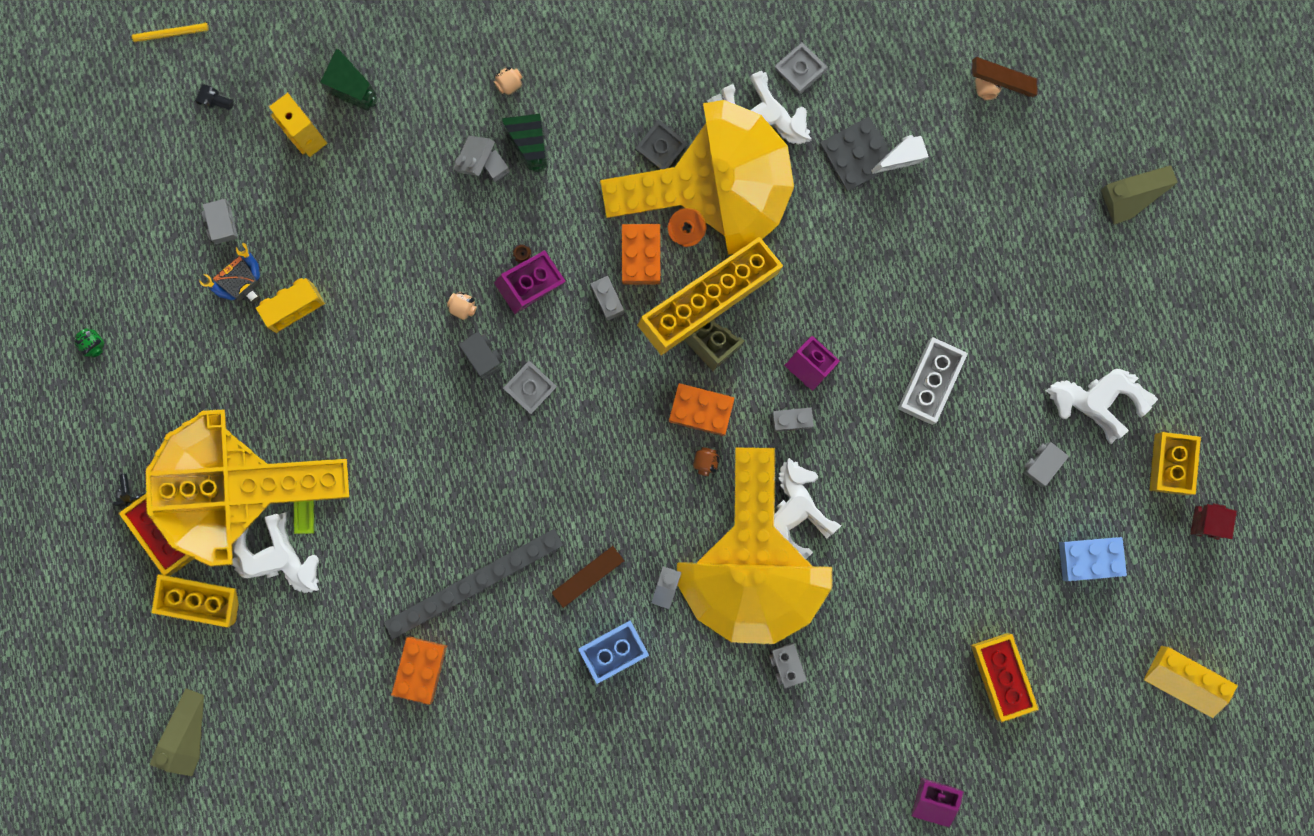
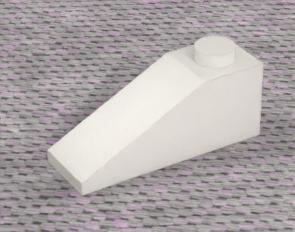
[871,135,928,174]

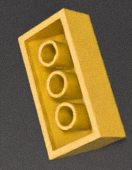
[152,574,239,628]
[1144,646,1238,718]

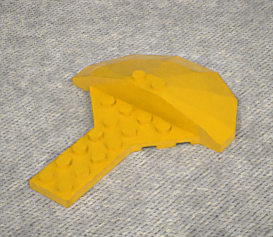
[600,100,794,255]
[146,410,349,567]
[677,448,833,644]

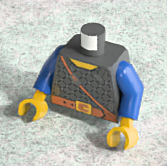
[199,243,260,303]

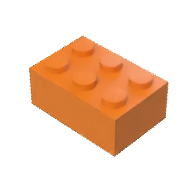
[622,224,660,285]
[669,383,735,436]
[392,636,447,705]

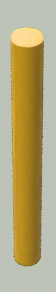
[132,23,208,42]

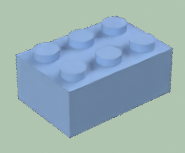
[1059,537,1127,581]
[578,620,649,684]

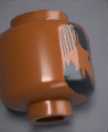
[693,447,720,477]

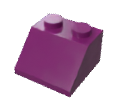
[784,336,840,391]

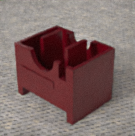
[1190,503,1237,540]

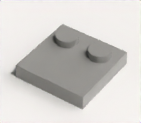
[774,42,828,94]
[453,136,495,176]
[503,361,557,414]

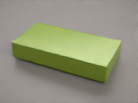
[294,501,314,534]

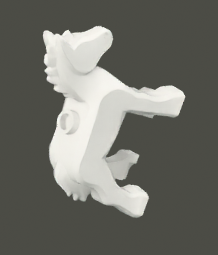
[707,71,811,145]
[1045,369,1158,444]
[774,458,841,559]
[232,512,319,593]

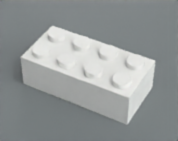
[898,337,968,425]

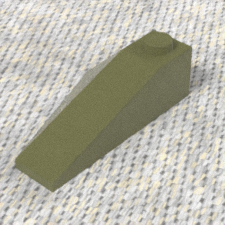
[1101,165,1178,225]
[149,688,204,776]

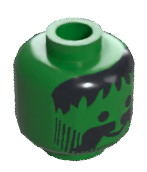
[74,328,105,357]

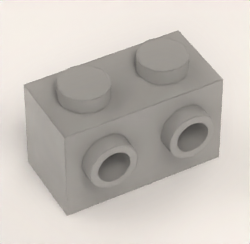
[769,643,807,688]

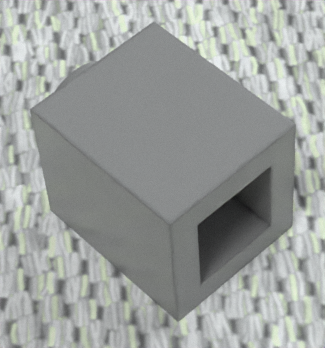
[484,150,510,183]

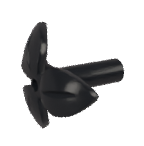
[113,474,145,507]

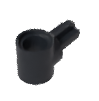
[195,84,234,110]

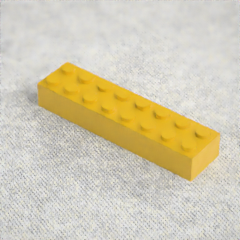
[637,237,783,355]

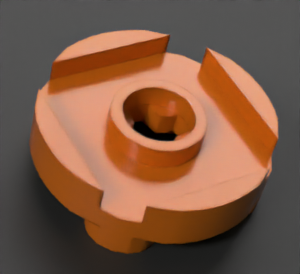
[668,208,706,247]

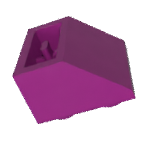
[911,778,963,827]

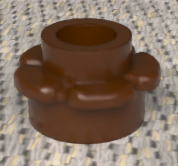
[513,244,532,263]

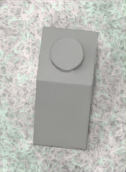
[651,567,681,609]

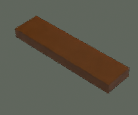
[972,57,1037,98]
[552,546,624,608]

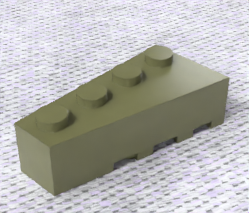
[684,319,745,371]

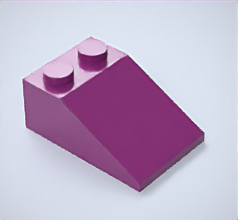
[494,250,566,314]

